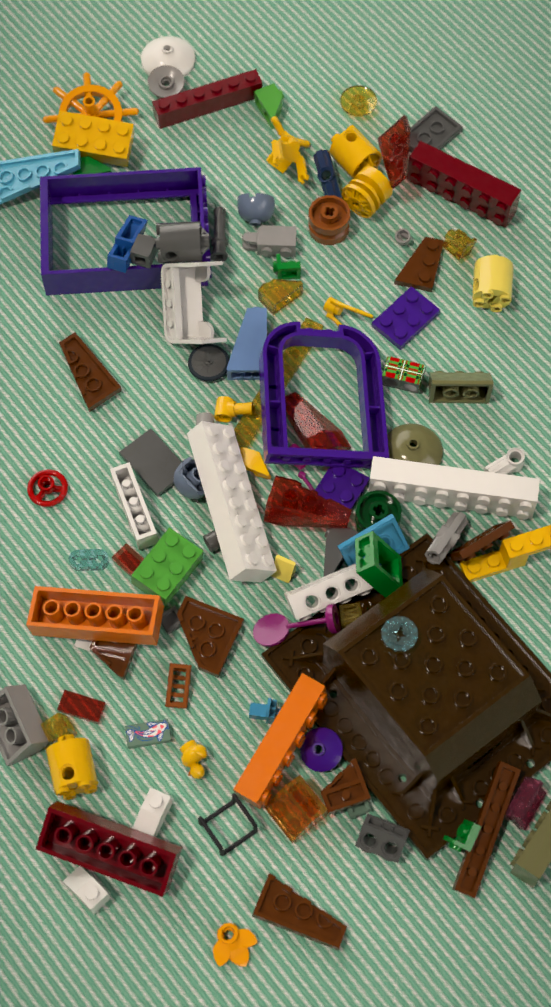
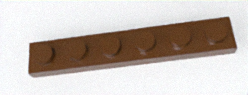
[452,761,521,898]

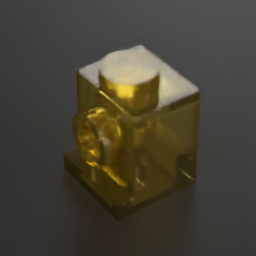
[442,229,477,260]

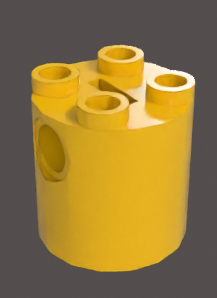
[329,125,382,179]
[46,734,98,800]

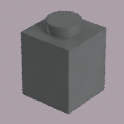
[130,234,158,269]

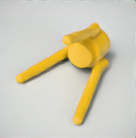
[323,297,374,326]

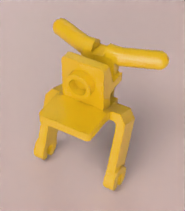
[266,116,310,184]

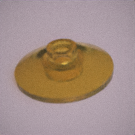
[340,85,377,117]

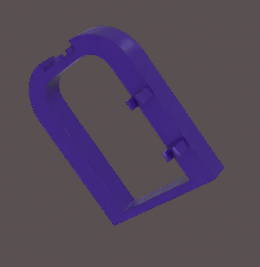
[259,322,389,469]

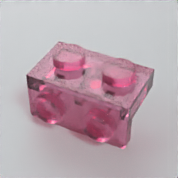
[505,777,546,831]

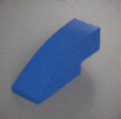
[107,215,148,273]

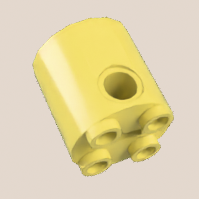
[472,255,513,312]

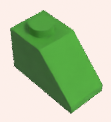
[254,83,284,129]

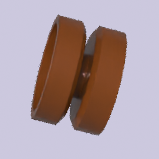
[308,195,350,245]

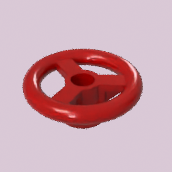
[27,469,68,507]

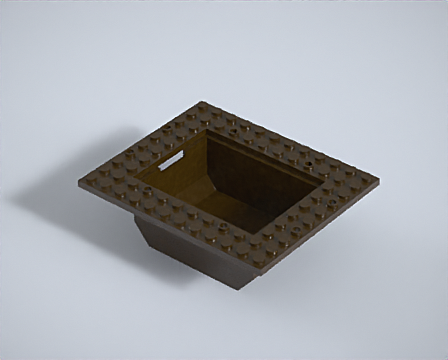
[261,533,551,861]

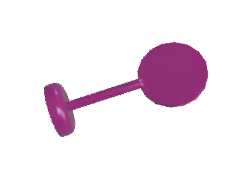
[253,604,341,647]

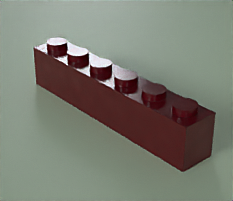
[152,69,263,129]

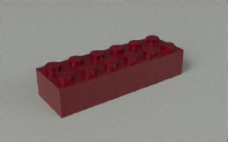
[407,141,522,228]
[36,801,183,897]

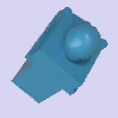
[249,698,281,724]

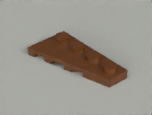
[59,332,122,412]
[252,873,347,951]

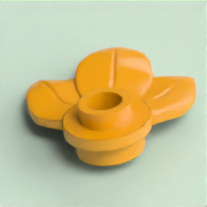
[213,923,257,967]

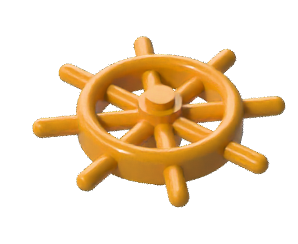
[43,72,139,124]

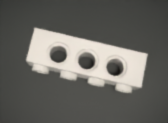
[110,462,158,550]
[284,563,373,621]

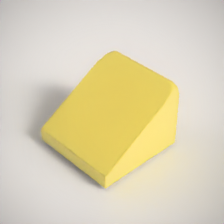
[271,555,296,583]

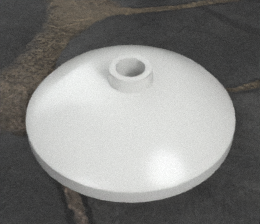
[141,36,195,77]

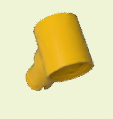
[214,396,255,422]

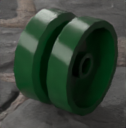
[355,490,402,533]

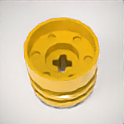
[342,166,393,218]

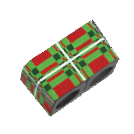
[382,357,426,394]

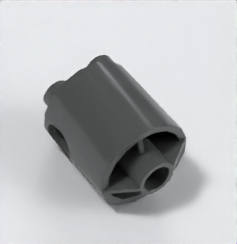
[156,221,210,263]

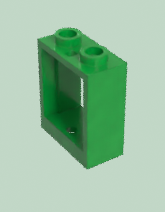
[355,531,403,598]

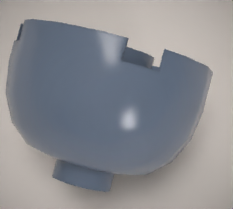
[237,193,275,226]
[174,457,205,499]

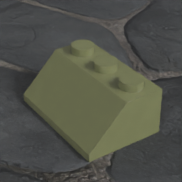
[428,371,494,404]

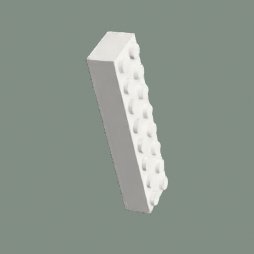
[187,421,277,583]
[368,456,540,520]

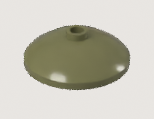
[387,423,443,465]

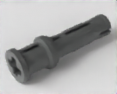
[210,207,228,262]

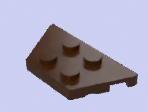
[90,640,137,680]

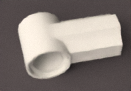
[484,448,525,475]

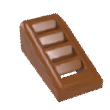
[165,663,192,709]

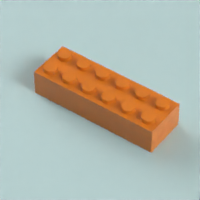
[26,586,164,646]
[233,673,328,809]

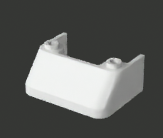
[161,261,227,344]

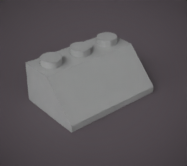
[0,684,51,766]

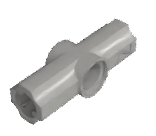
[424,512,469,564]

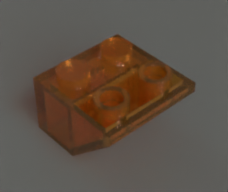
[264,775,328,843]

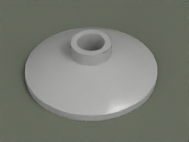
[148,65,184,98]

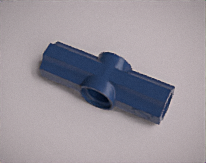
[313,149,343,199]

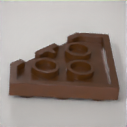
[177,596,244,678]

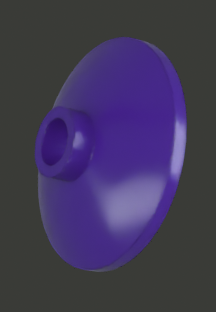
[300,727,343,772]

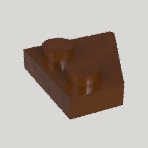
[321,758,371,815]

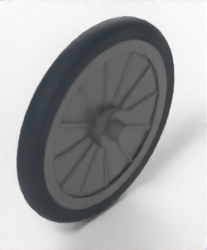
[188,344,230,382]

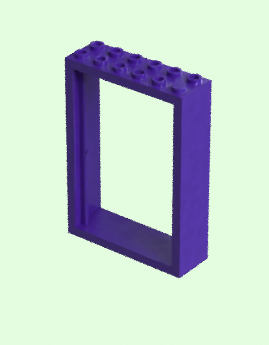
[40,167,212,296]

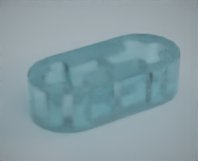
[68,549,109,571]

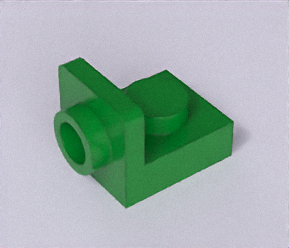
[273,254,301,280]
[443,819,481,852]

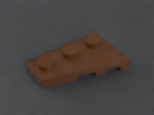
[394,237,444,292]

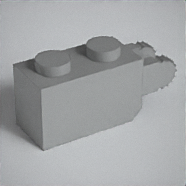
[242,225,297,257]

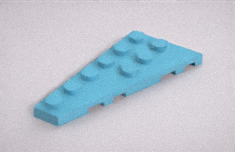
[0,149,81,205]

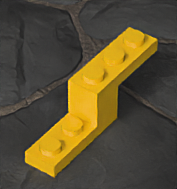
[459,525,551,582]

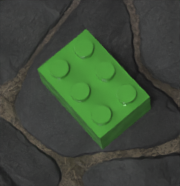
[131,527,203,607]

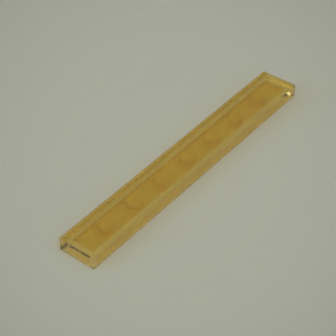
[234,317,324,449]

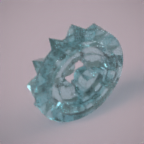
[382,616,418,652]

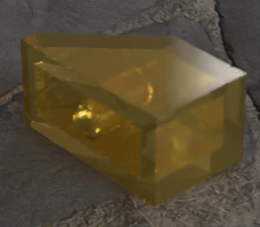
[258,279,303,315]

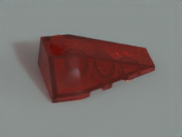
[377,115,411,189]
[285,392,351,450]
[264,476,352,528]

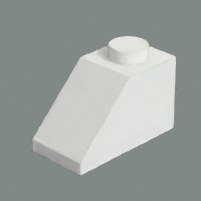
[63,866,110,915]

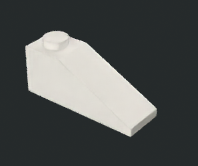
[132,788,172,837]

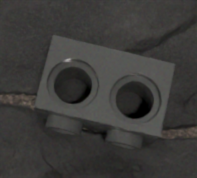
[355,813,410,863]

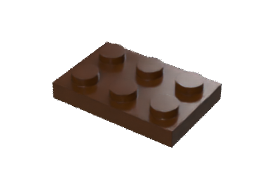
[447,520,515,563]

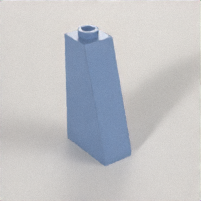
[227,307,267,380]

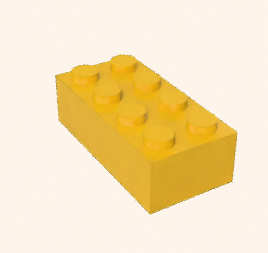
[52,110,135,167]

